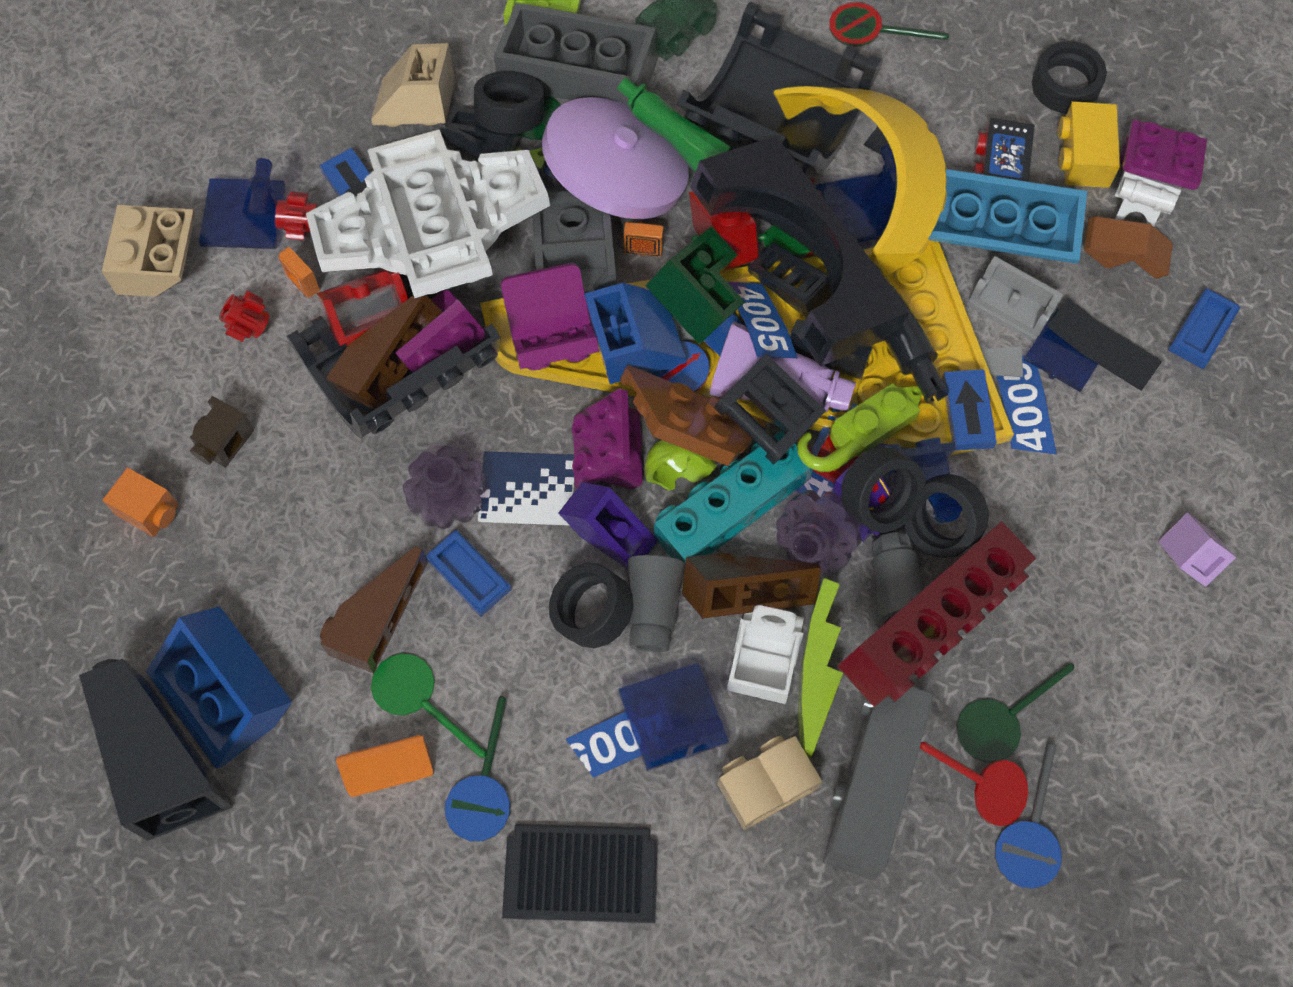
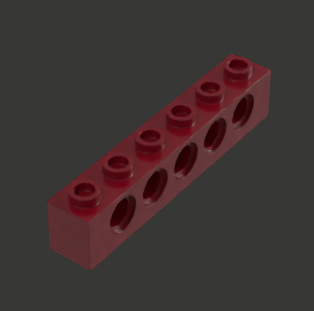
[837,521,1037,707]

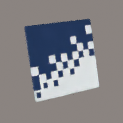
[478,451,574,525]

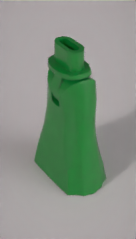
[617,77,732,172]

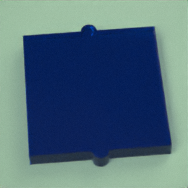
[1024,308,1098,392]

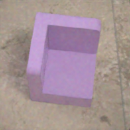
[1159,512,1236,587]

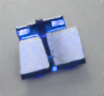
[816,144,897,243]
[199,158,286,249]
[881,438,963,523]
[618,663,729,771]

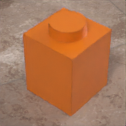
[102,467,178,537]

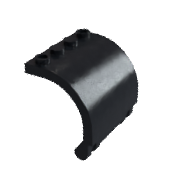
[677,1,883,173]
[286,274,501,438]

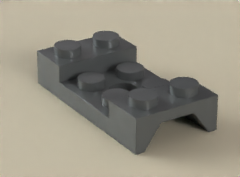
[532,166,617,293]

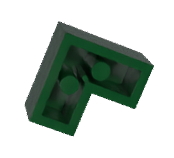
[645,226,745,344]

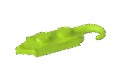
[797,383,922,472]

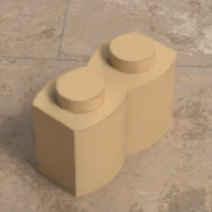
[717,735,823,830]

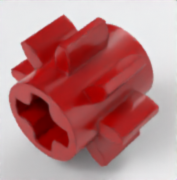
[275,191,318,241]
[219,290,269,342]

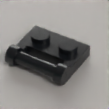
[714,354,826,465]

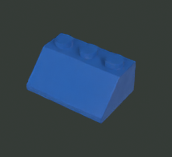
[146,606,292,769]

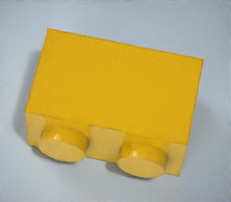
[1058,102,1120,188]

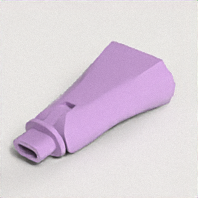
[710,321,856,412]

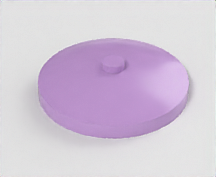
[542,97,689,219]

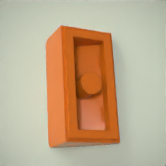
[336,735,434,797]

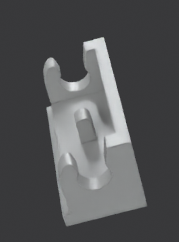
[967,256,1064,343]

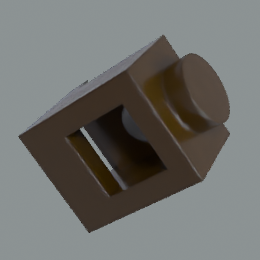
[190,396,254,468]

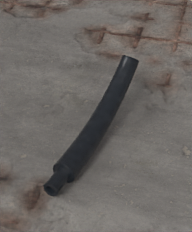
[750,213,949,404]

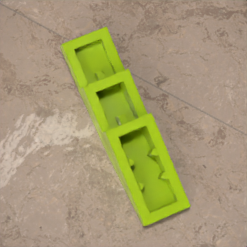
[798,578,843,760]

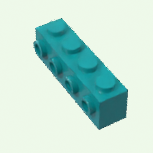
[654,431,813,563]

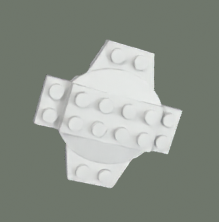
[306,129,550,298]

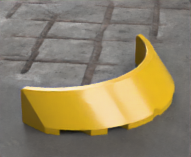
[773,86,947,276]

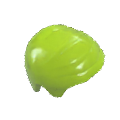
[644,440,717,491]

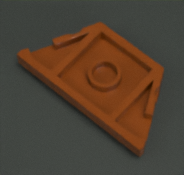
[620,364,767,466]

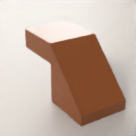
[1084,216,1173,279]

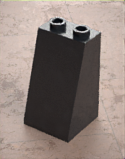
[79,659,233,841]

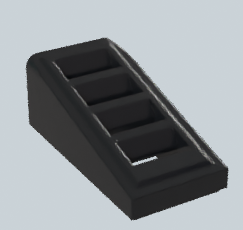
[747,242,830,317]

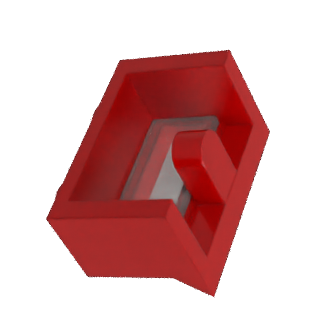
[316,269,408,346]

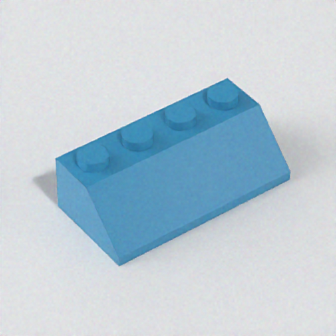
[928,169,1087,264]

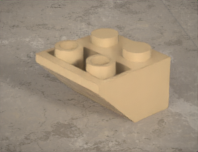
[371,43,455,127]
[101,205,196,297]

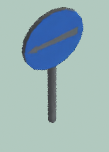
[995,743,1062,889]

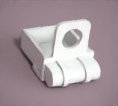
[1115,169,1182,226]
[727,605,804,704]

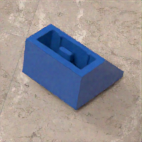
[584,283,687,384]

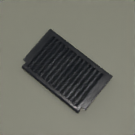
[502,824,657,923]

